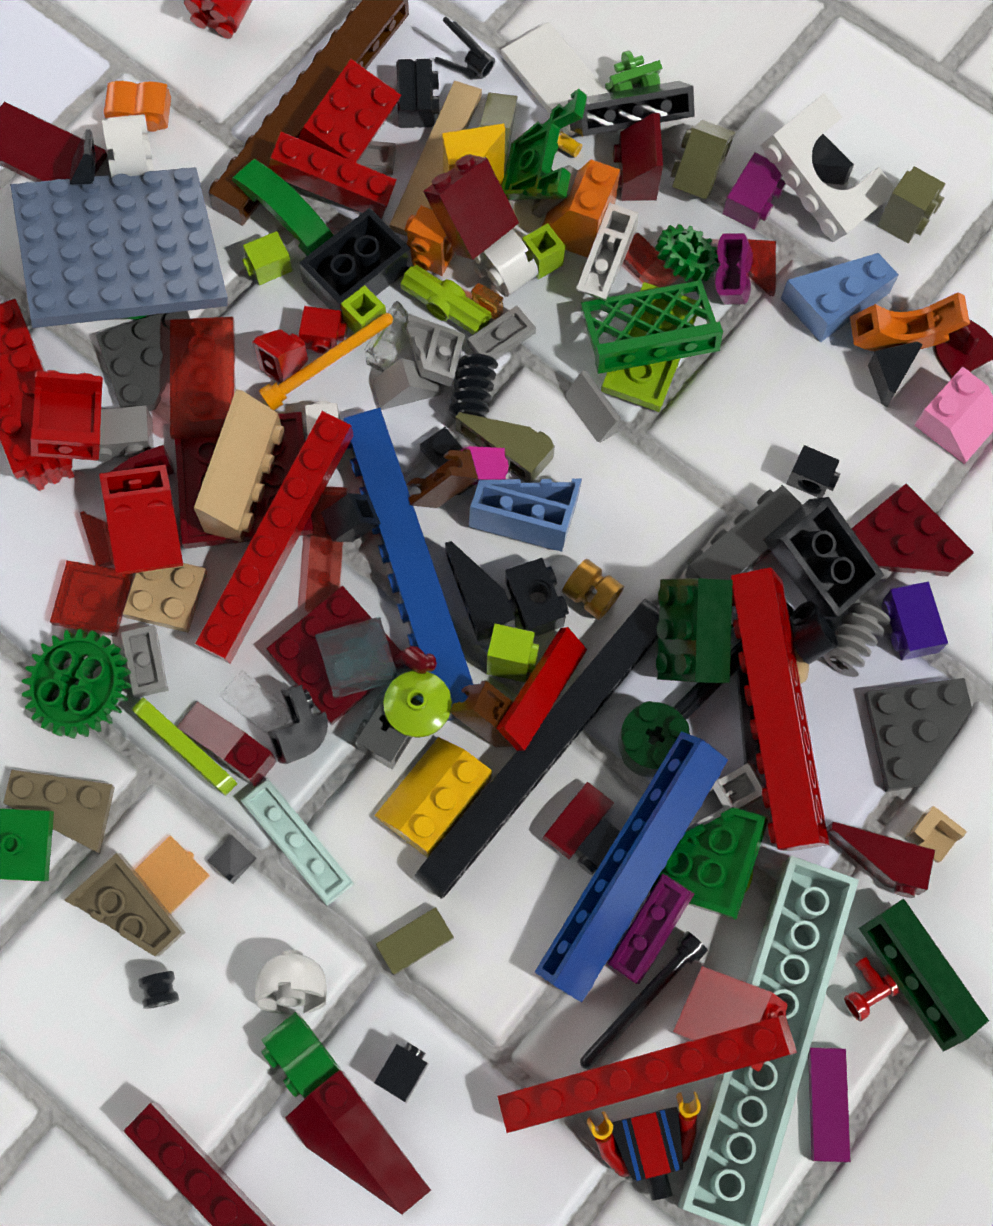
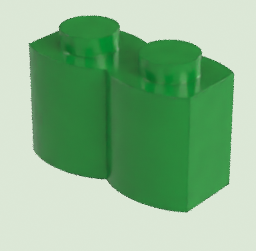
[261,1012,341,1099]

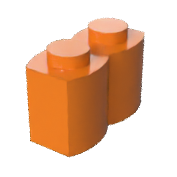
[104,81,171,132]

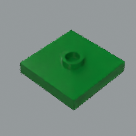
[0,809,54,882]

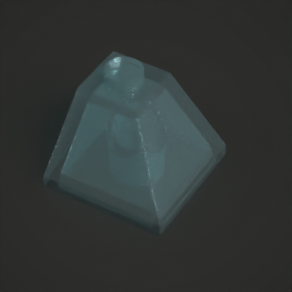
[315,617,398,699]

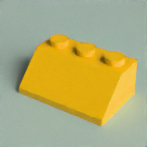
[442,123,505,185]
[374,737,492,858]

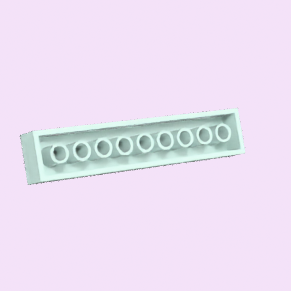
[678,855,859,1226]

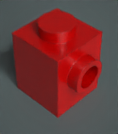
[299,306,348,354]

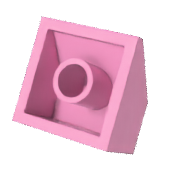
[914,367,993,464]

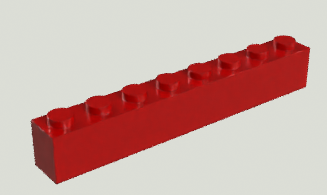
[195,411,354,664]
[497,1015,797,1133]

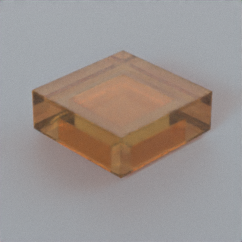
[471,283,504,320]

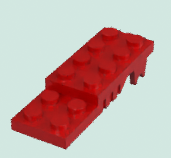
[0,298,75,491]

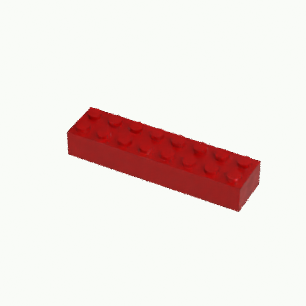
[731,567,830,851]

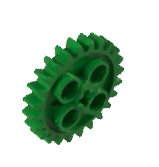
[22,629,131,739]

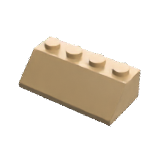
[194,389,284,542]

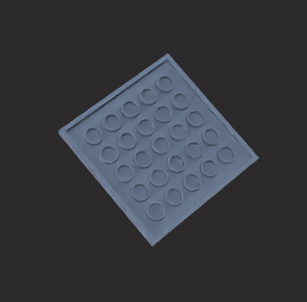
[10,167,228,328]

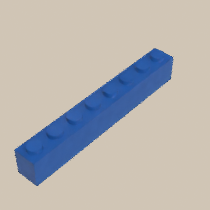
[535,731,728,1003]

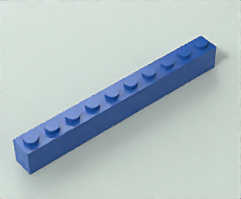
[343,408,474,721]

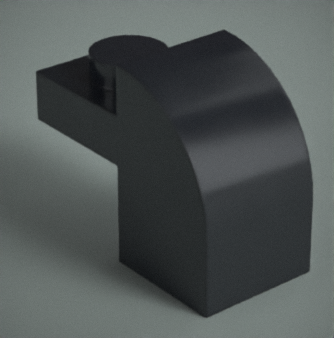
[268,685,328,764]

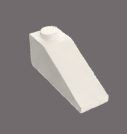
[576,203,638,301]

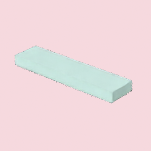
[241,778,354,906]

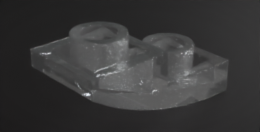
[219,669,291,735]

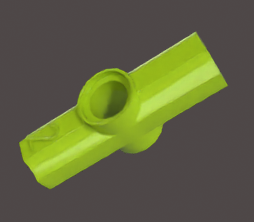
[400,265,491,335]

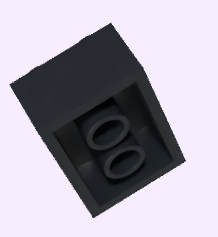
[299,208,412,318]
[763,497,884,617]

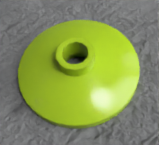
[383,671,452,738]

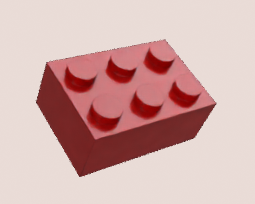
[298,59,401,163]

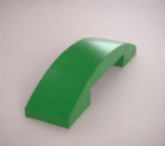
[232,159,334,256]

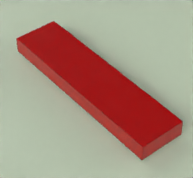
[496,627,587,751]

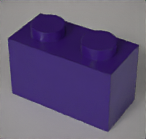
[881,581,948,661]

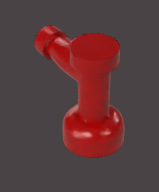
[844,957,900,1022]

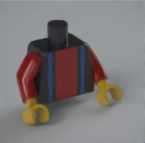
[586,1091,701,1201]

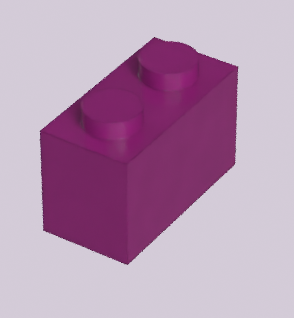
[722,152,786,230]

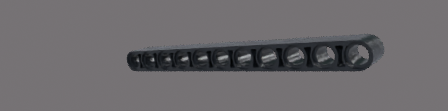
[414,598,659,899]

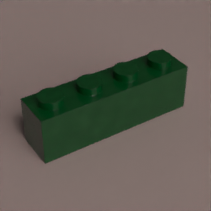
[858,898,989,1052]

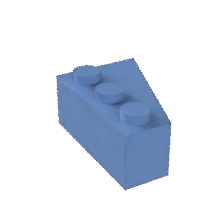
[781,253,899,342]
[469,478,582,552]

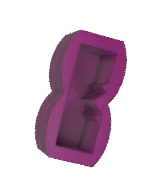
[715,233,753,305]

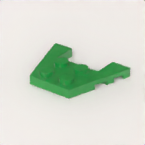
[502,89,587,200]

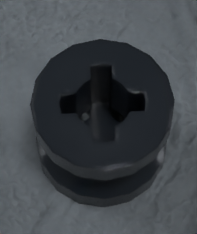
[138,971,179,1009]

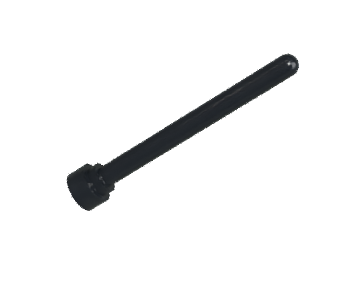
[580,931,708,1069]

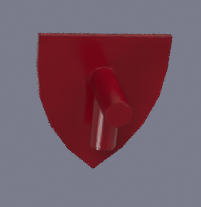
[935,319,993,379]

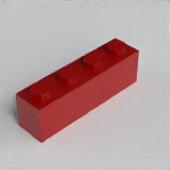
[268,132,397,219]

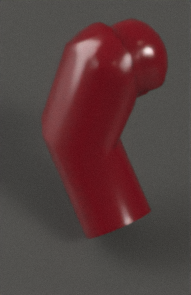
[394,646,437,674]

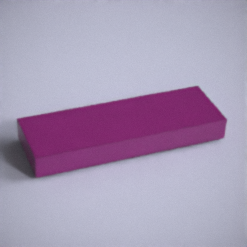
[608,874,695,984]
[808,1048,851,1162]

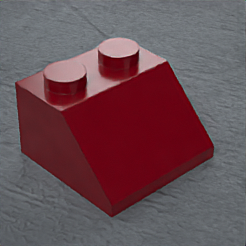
[613,113,663,201]

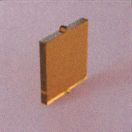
[135,835,210,914]

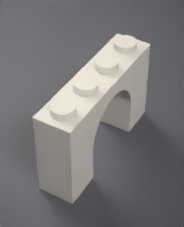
[760,93,895,242]

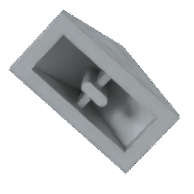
[373,358,441,410]

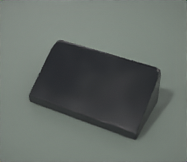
[70,129,96,184]

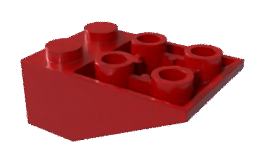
[99,464,183,576]

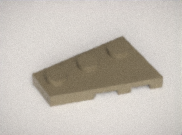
[3,770,115,854]
[64,853,186,957]

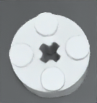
[102,114,154,178]
[471,229,538,300]

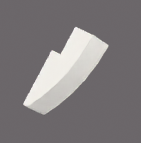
[686,763,766,832]

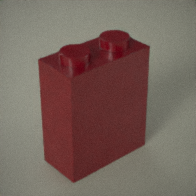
[423,154,519,260]

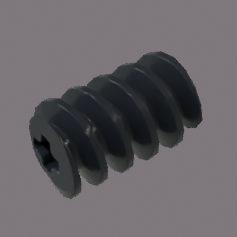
[449,353,498,419]

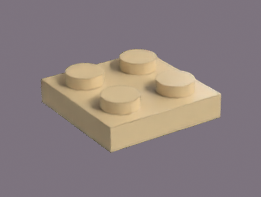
[123,563,208,633]

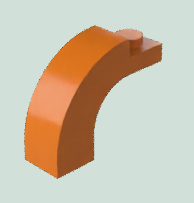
[850,292,970,352]

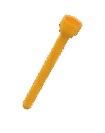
[259,313,393,410]

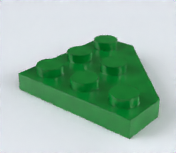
[649,807,769,920]

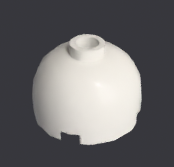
[255,950,327,1014]

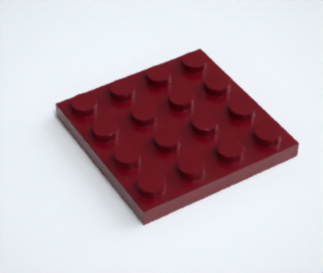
[174,412,314,549]

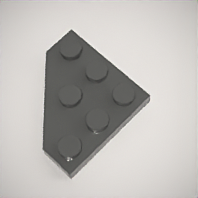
[96,311,197,411]
[864,678,972,792]

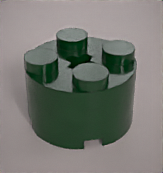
[618,701,690,777]

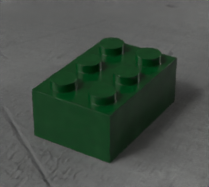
[656,578,733,683]

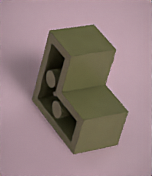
[670,120,735,199]
[877,166,946,244]

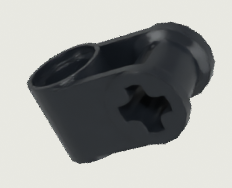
[791,601,839,664]

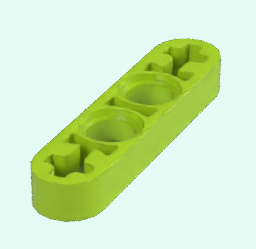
[131,697,238,796]

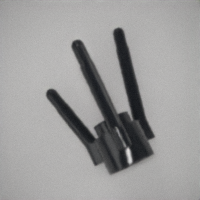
[434,17,495,80]

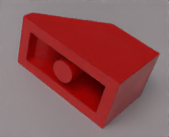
[252,329,308,383]

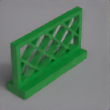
[580,280,723,374]

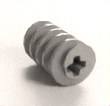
[823,603,890,677]

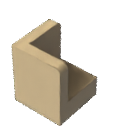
[905,805,967,863]

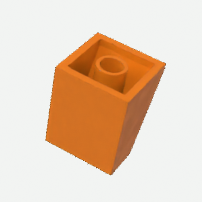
[541,159,620,258]

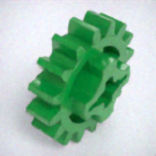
[655,224,720,282]

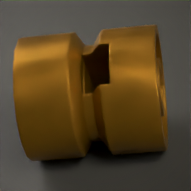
[562,558,624,620]

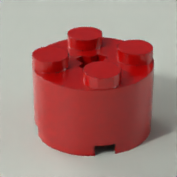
[184,0,253,39]

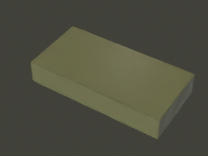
[376,907,454,975]

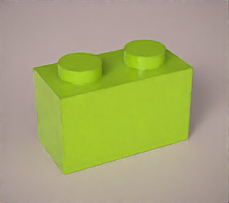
[487,624,539,683]

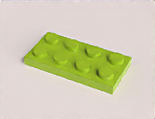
[601,282,701,412]

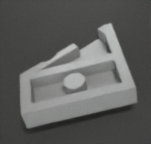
[404,314,465,387]

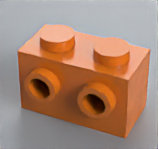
[405,205,455,276]

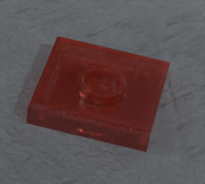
[50,560,133,637]

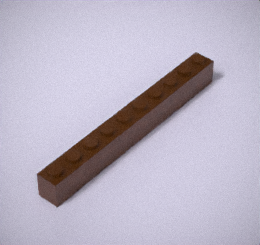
[208,0,409,226]

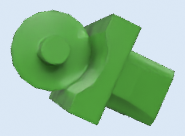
[605,50,663,93]

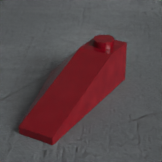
[285,1070,431,1215]

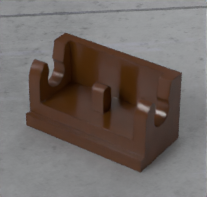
[407,449,479,508]
[450,680,513,748]

